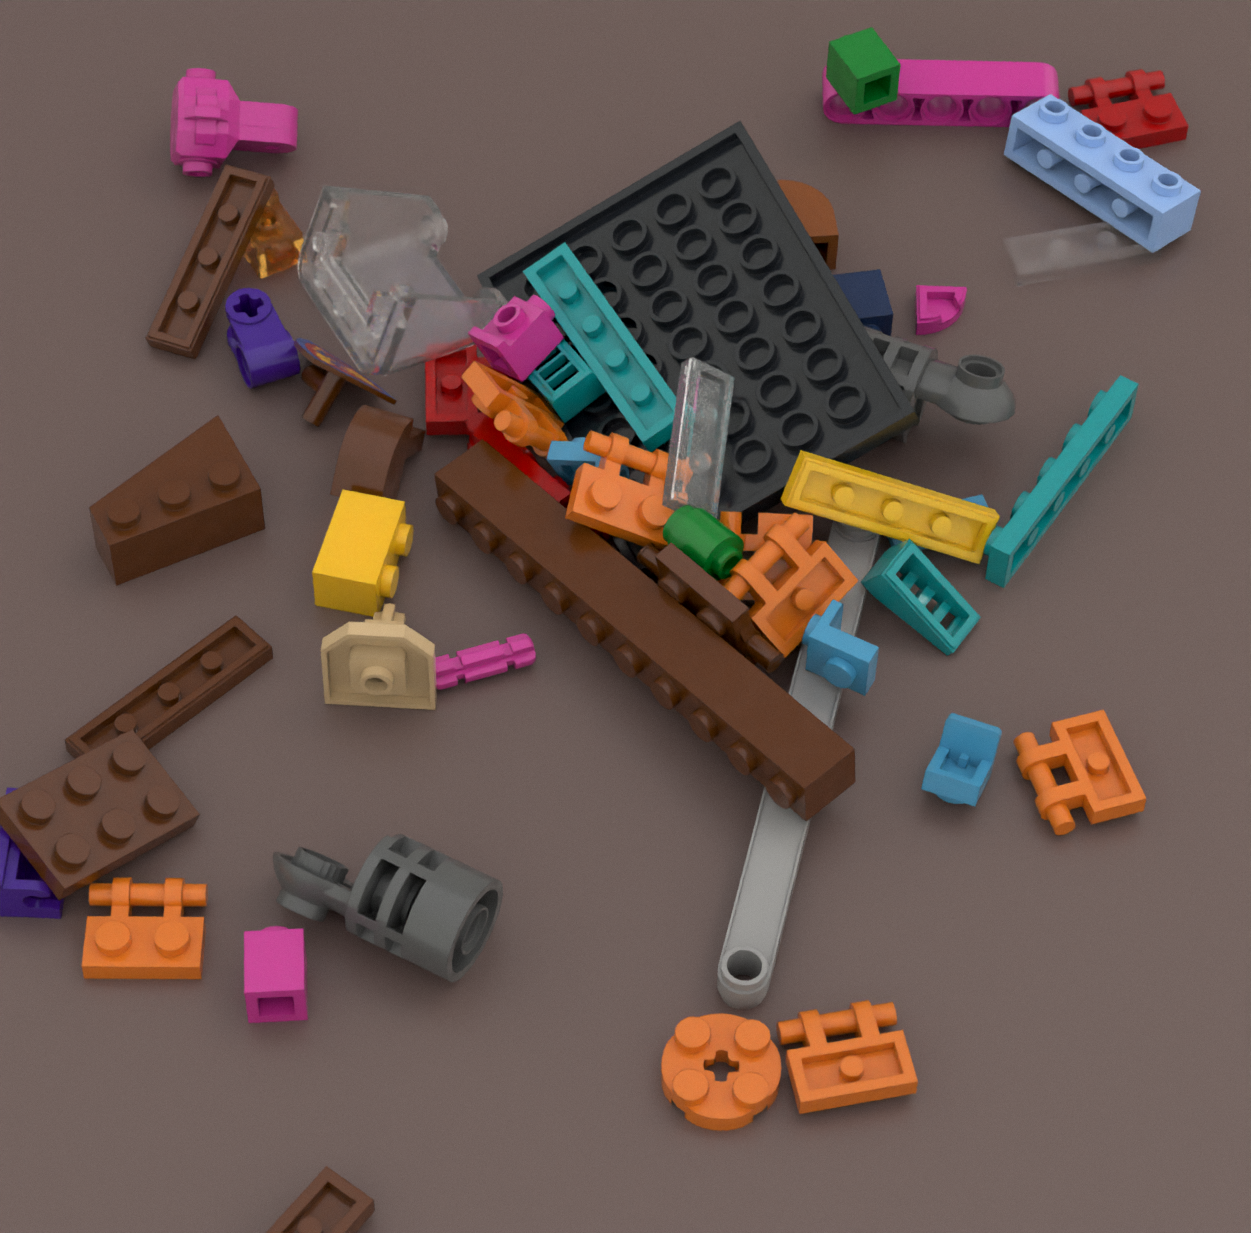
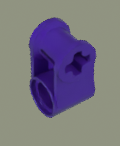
[225,288,301,389]

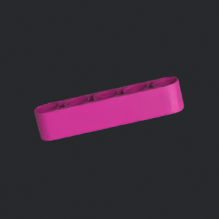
[822,59,1060,127]

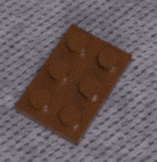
[0,729,200,900]

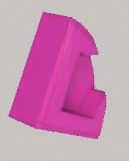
[915,285,967,335]

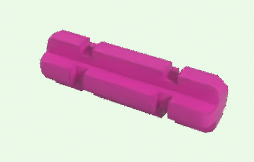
[435,633,536,690]

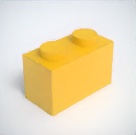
[312,489,414,617]

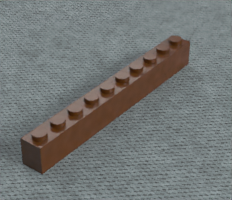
[434,439,856,821]

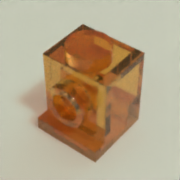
[244,188,305,279]

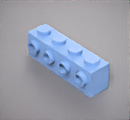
[1004,94,1201,253]

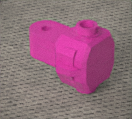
[170,68,298,177]

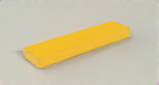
[781,450,1000,564]

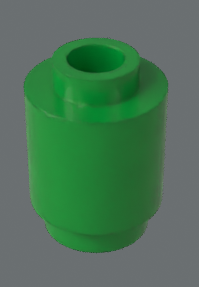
[663,505,744,581]

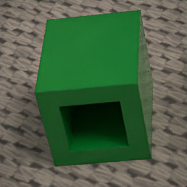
[826,27,901,115]

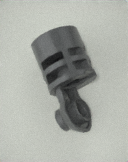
[863,325,1016,443]
[273,834,503,982]

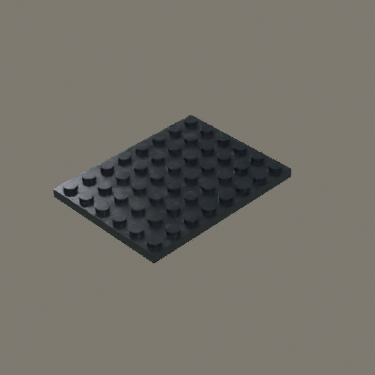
[477,121,920,578]

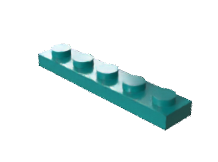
[523,242,694,452]
[984,375,1139,588]

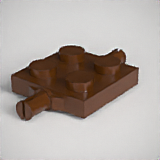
[637,543,784,673]

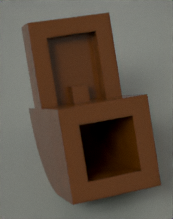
[330,405,426,500]

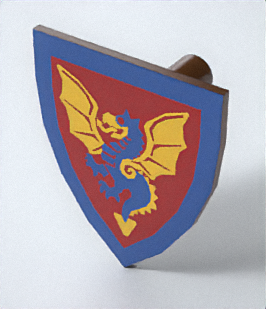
[293,338,397,427]

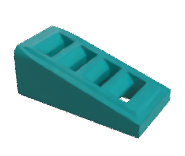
[527,339,606,423]
[861,539,981,655]

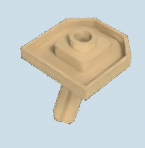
[321,603,437,710]

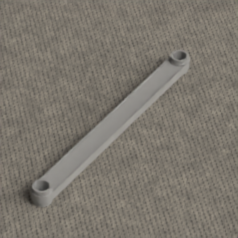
[717,520,881,1010]

